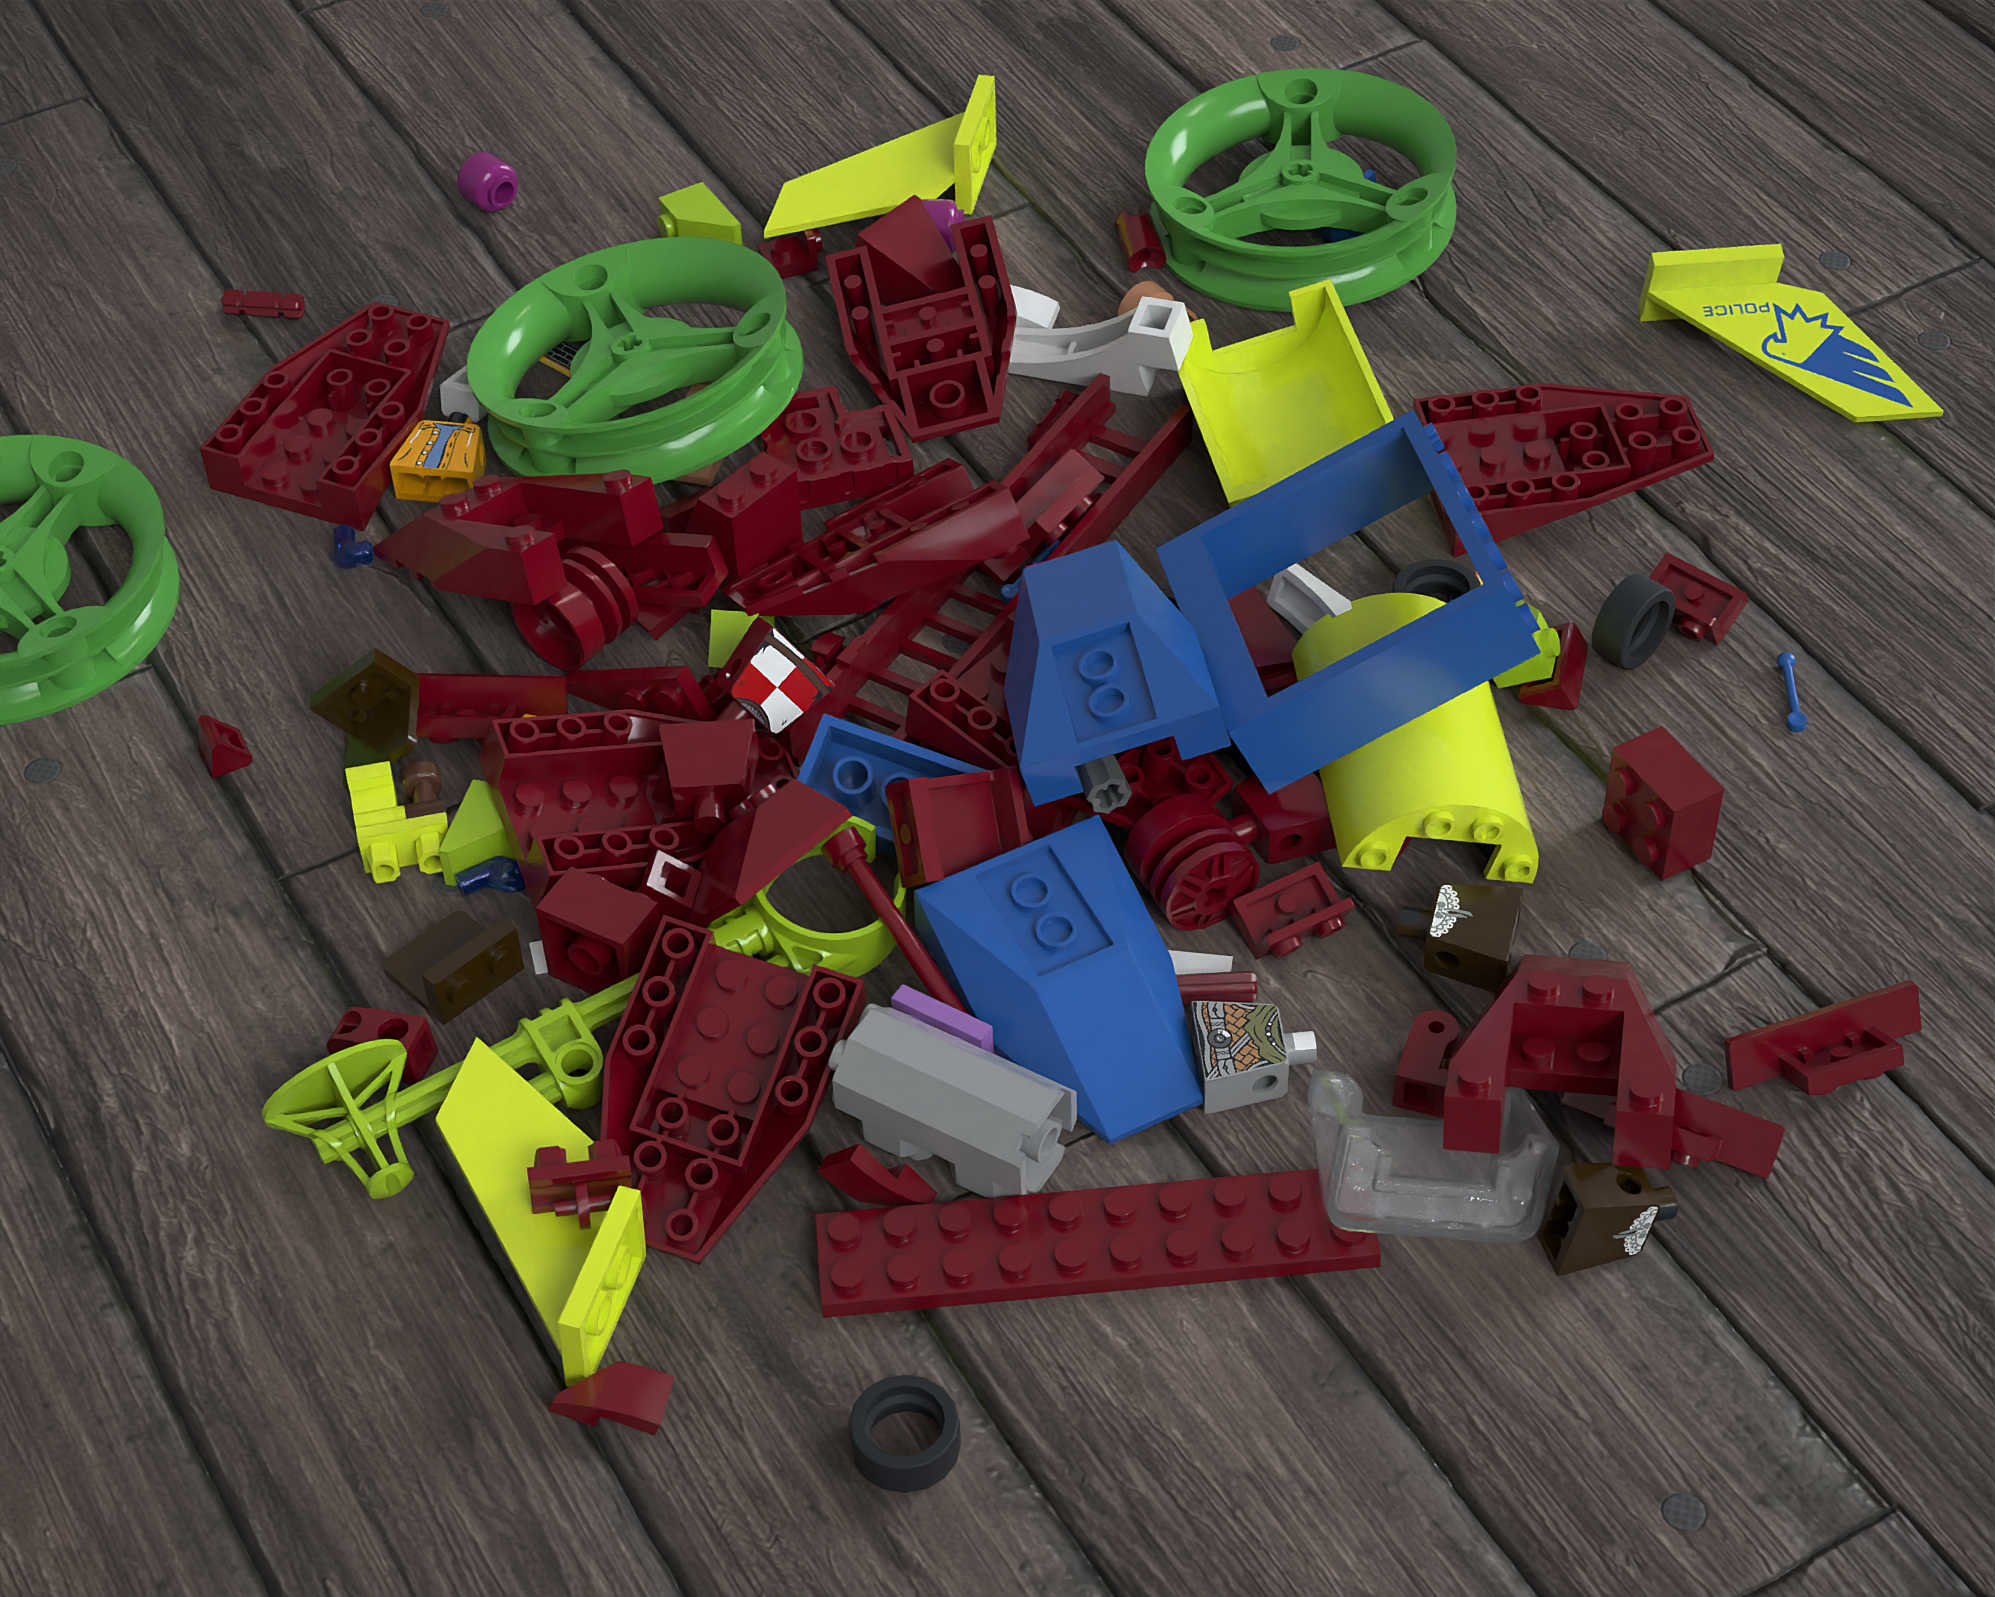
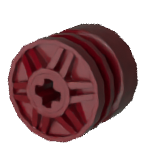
[511,546,639,672]
[1125,793,1259,931]

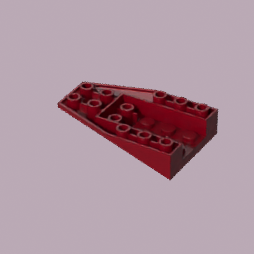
[200,301,450,532]
[1413,383,1714,558]
[905,610,1233,830]
[479,709,799,914]
[600,915,866,1265]

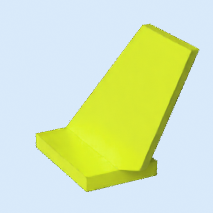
[764,75,996,238]
[435,1037,646,1387]

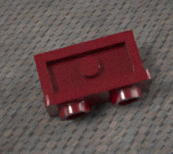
[1649,552,1749,646]
[1227,861,1356,960]

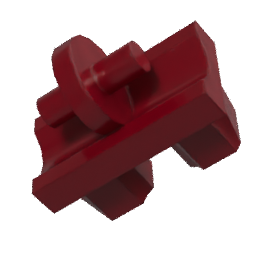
[527,1139,632,1230]

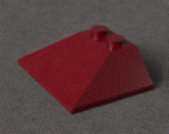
[681,779,853,927]

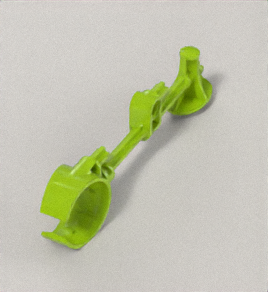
[261,816,907,1200]

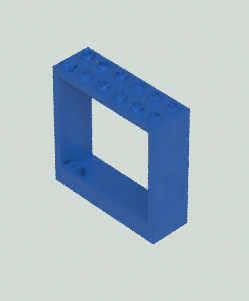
[1156,409,1541,795]

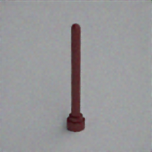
[821,826,969,1015]

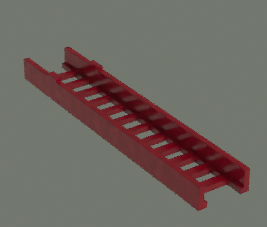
[780,373,1193,767]

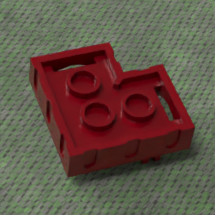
[755,385,914,511]

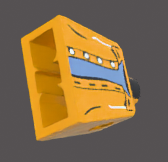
[389,412,486,503]

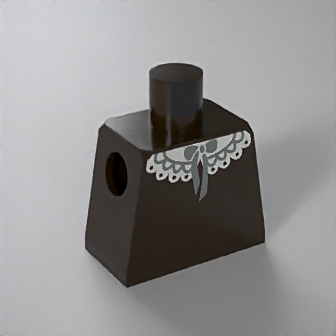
[1398,883,1524,993]
[1535,1162,1678,1276]

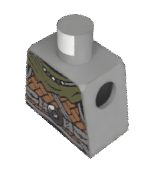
[1191,1001,1317,1114]

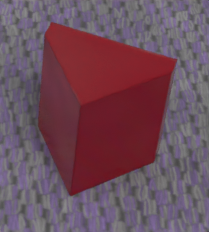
[198,715,253,778]

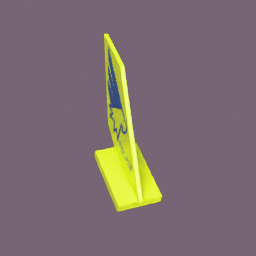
[1638,244,1944,423]

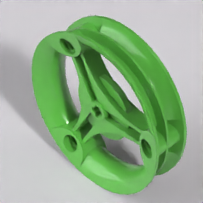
[1145,68,1457,312]
[466,237,804,485]
[0,435,180,725]

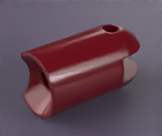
[1115,207,1167,273]

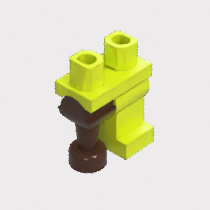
[345,761,450,884]

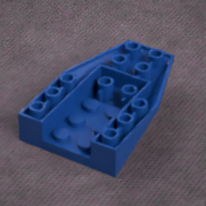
[1004,540,1231,807]
[914,814,1204,1145]

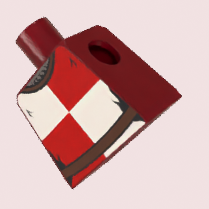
[714,616,836,735]

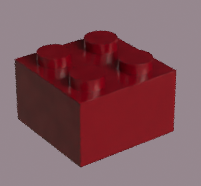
[1602,726,1724,881]
[536,867,661,995]

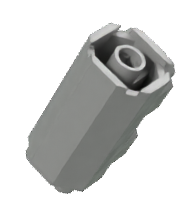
[829,1004,1077,1198]

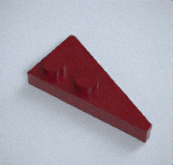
[564,665,717,722]

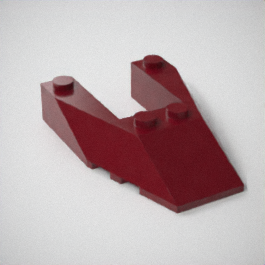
[825,215,1018,443]
[720,458,1030,616]
[372,470,663,606]
[1443,954,1677,1170]

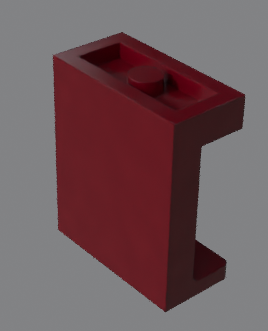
[885,765,1034,888]

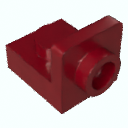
[757,228,823,279]

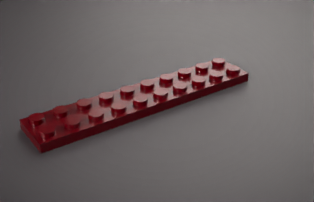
[815,1165,1381,1318]

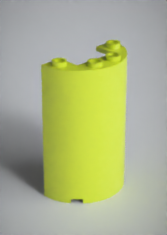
[1177,279,1394,508]
[1292,593,1539,883]

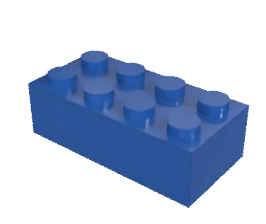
[797,714,988,858]

